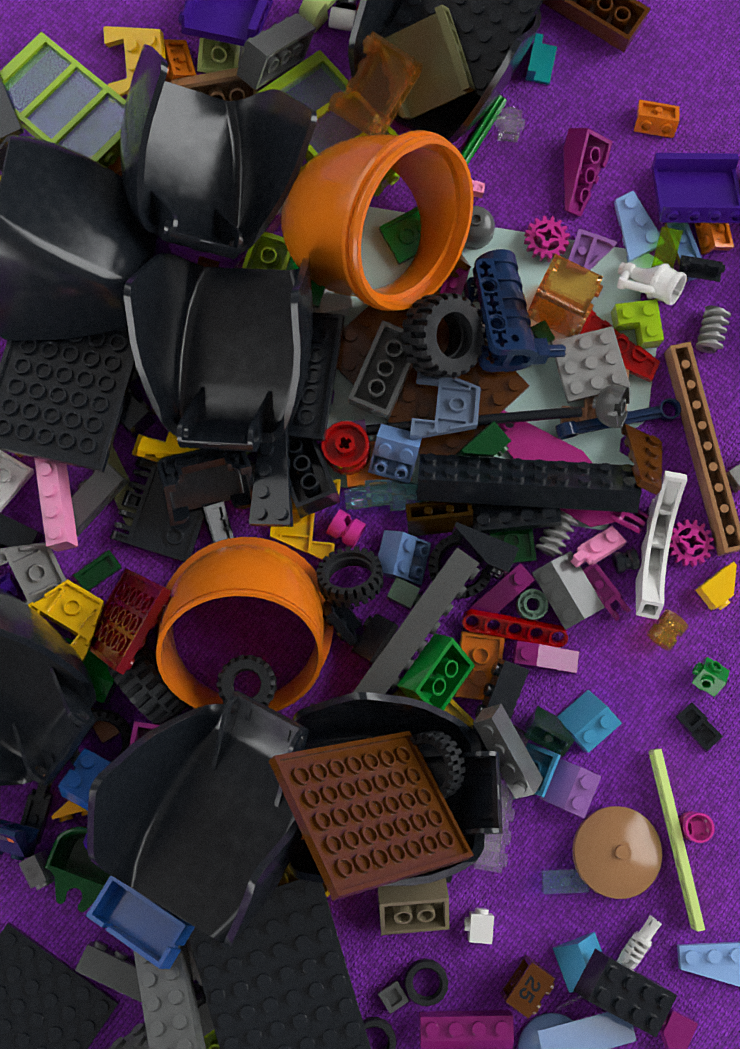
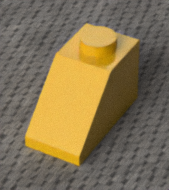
[695,561,737,610]

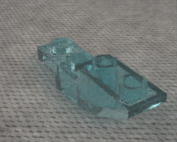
[345,479,429,511]

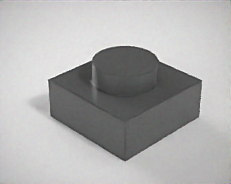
[378,979,409,1014]

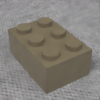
[377,878,449,935]

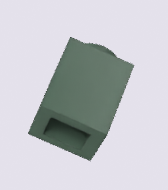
[386,577,421,610]

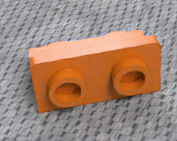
[164,39,196,83]
[634,99,680,138]
[694,223,734,255]

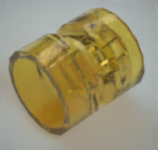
[647,609,689,651]

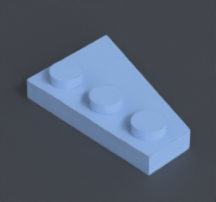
[614,191,665,263]
[677,942,740,987]

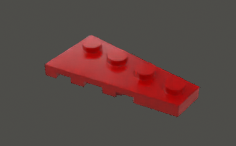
[580,309,660,382]

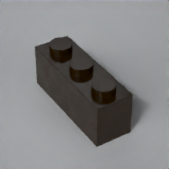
[405,501,473,536]

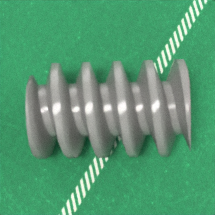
[696,306,731,353]
[535,510,578,557]

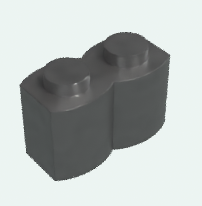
[18,850,55,890]

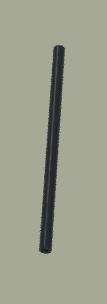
[366,406,582,436]

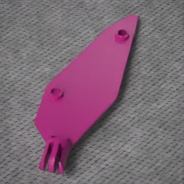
[497,411,649,534]

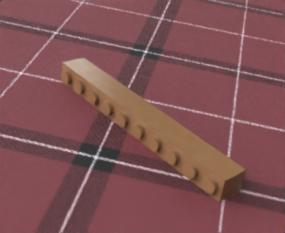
[664,341,740,556]

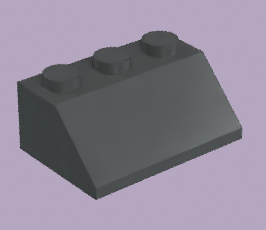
[532,551,605,630]

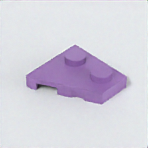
[565,229,617,276]

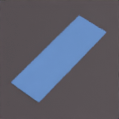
[538,1012,636,1049]

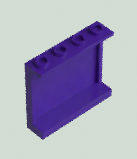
[178,0,273,46]
[651,153,740,223]

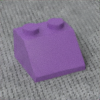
[539,759,601,818]

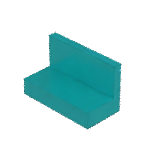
[525,33,557,85]

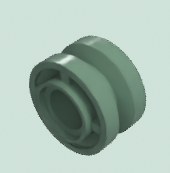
[516,589,548,621]

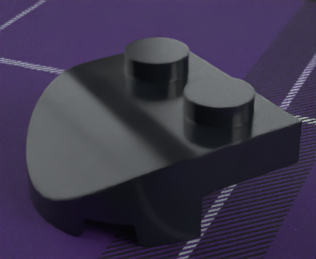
[323,600,362,646]

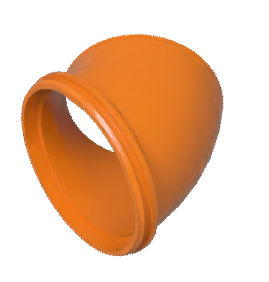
[281,130,473,311]
[156,537,333,711]

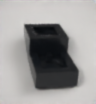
[676,702,723,752]

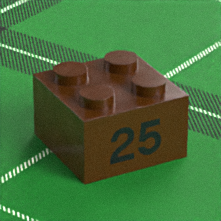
[500,955,555,1019]

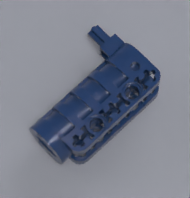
[464,249,566,372]

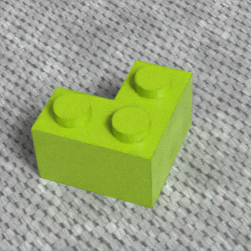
[611,299,664,349]

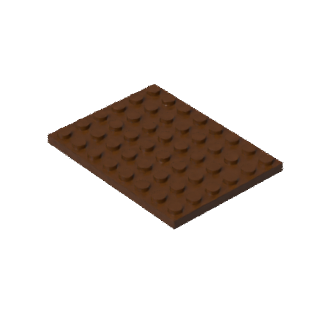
[337,290,530,456]
[269,731,474,901]

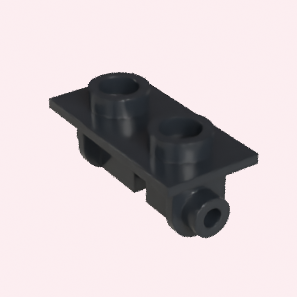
[679,255,725,282]

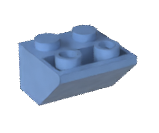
[368,424,422,484]
[378,530,431,585]

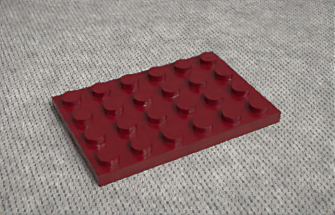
[88,568,172,675]

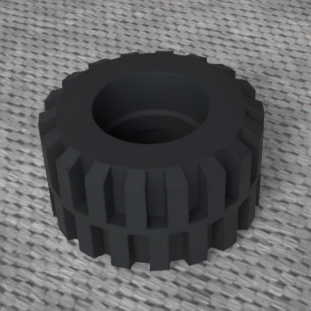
[217,655,277,707]

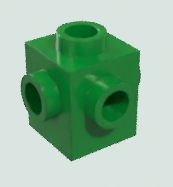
[692,657,730,697]

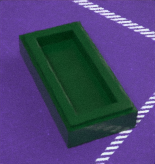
[73,550,123,592]

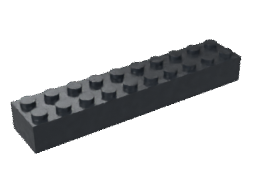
[417,453,642,513]

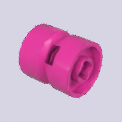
[326,509,366,549]
[679,811,714,843]

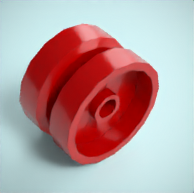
[321,421,371,475]

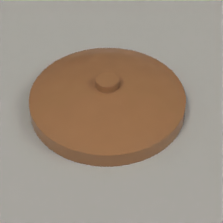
[572,806,662,899]

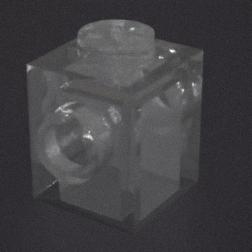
[495,107,525,142]

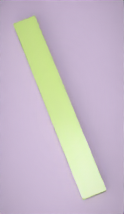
[648,749,705,932]

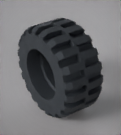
[401,293,485,378]
[107,645,189,725]

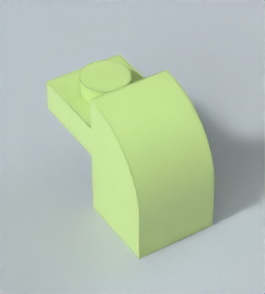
[299,0,337,33]

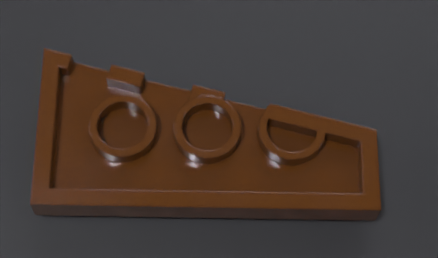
[621,424,662,495]

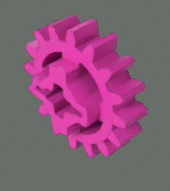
[524,216,570,262]
[669,519,714,567]

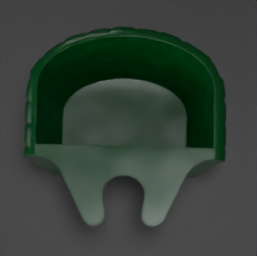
[44,826,111,912]

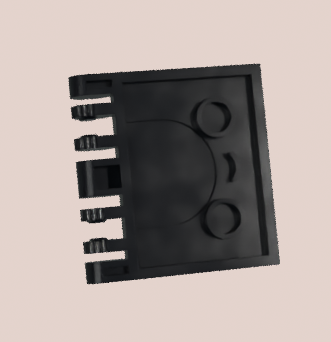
[110,457,209,562]

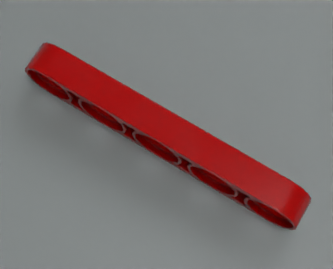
[462,609,568,647]

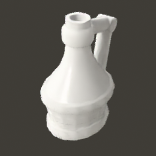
[617,262,687,305]

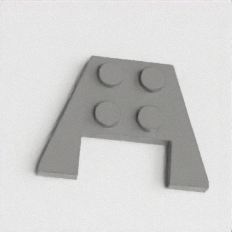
[0,542,66,605]

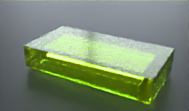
[651,227,683,269]

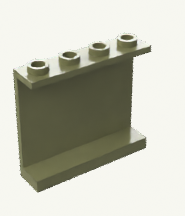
[375,5,476,120]

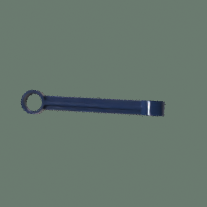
[555,398,681,440]

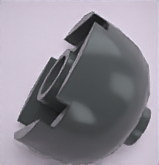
[464,205,495,249]
[592,385,630,428]

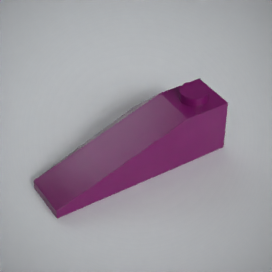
[564,128,613,217]

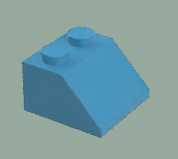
[555,690,622,753]

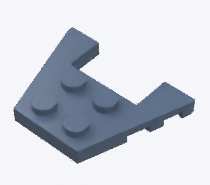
[410,371,481,440]

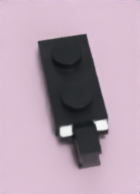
[20,783,53,845]

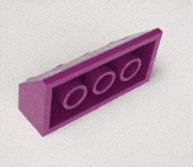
[419,1010,514,1049]

